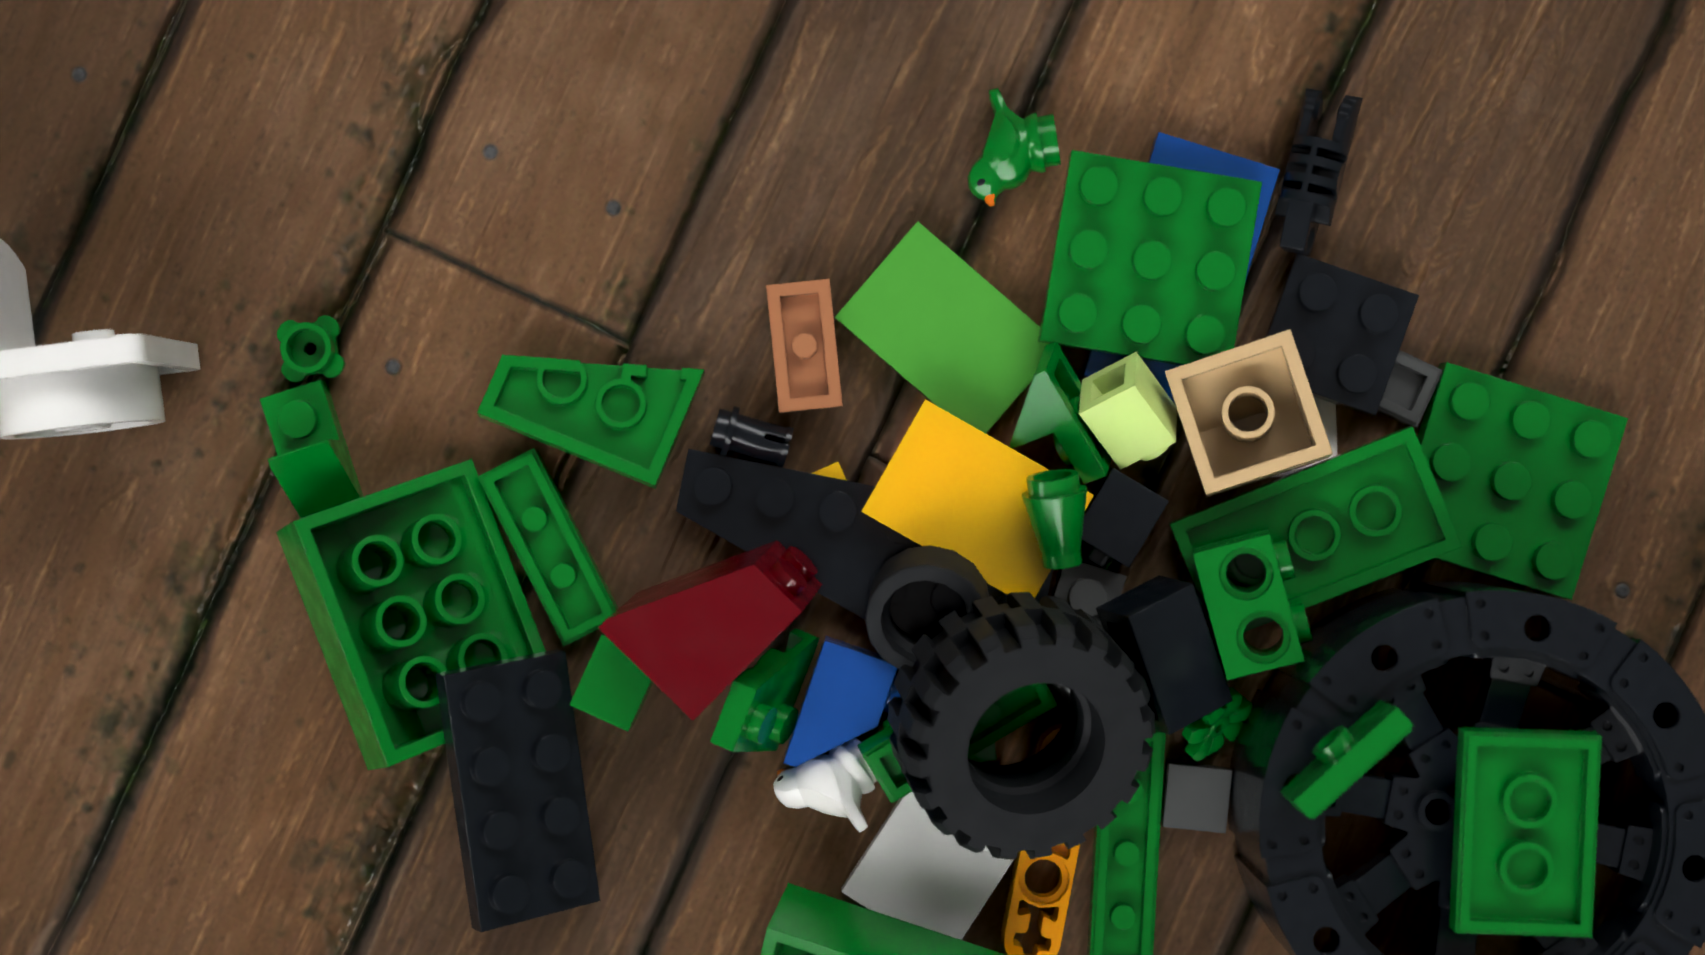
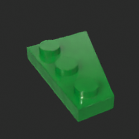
[477,354,705,489]

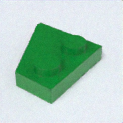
[710,628,820,752]

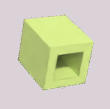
[1079,351,1177,470]

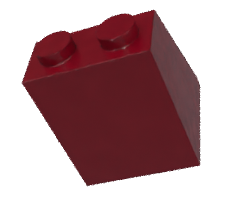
[598,540,822,721]

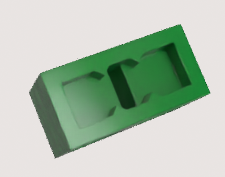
[1192,528,1313,680]

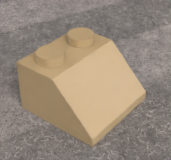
[1165,329,1333,498]

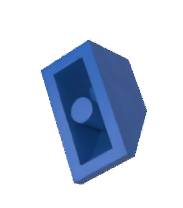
[783,635,901,767]

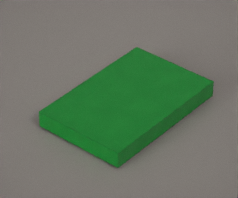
[1449,727,1602,938]

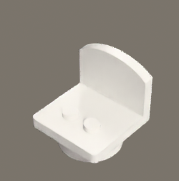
[0,238,201,440]

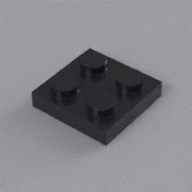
[1265,253,1419,417]

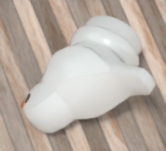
[773,738,877,832]

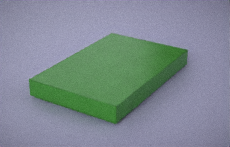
[835,221,1061,433]

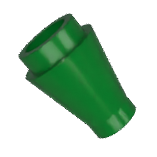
[1022,469,1087,570]

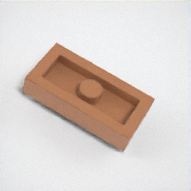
[766,279,843,413]

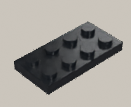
[435,650,600,932]

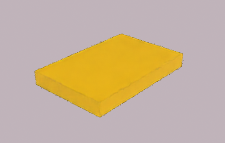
[861,399,1094,598]

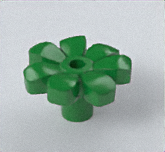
[1182,687,1253,761]

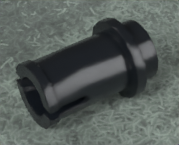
[709,406,794,467]

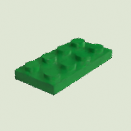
[1170,426,1463,632]

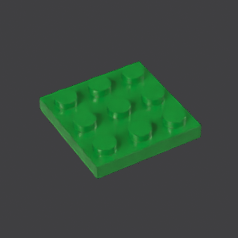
[1038,150,1262,366]
[1417,362,1628,600]

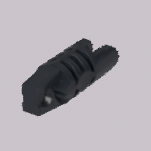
[1275,88,1363,256]

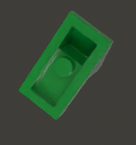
[1009,341,1112,484]
[260,379,363,518]

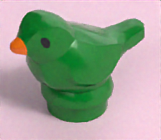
[967,88,1061,207]

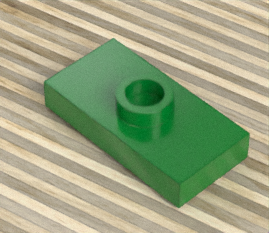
[1280,700,1414,819]

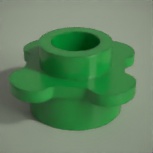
[277,315,345,383]

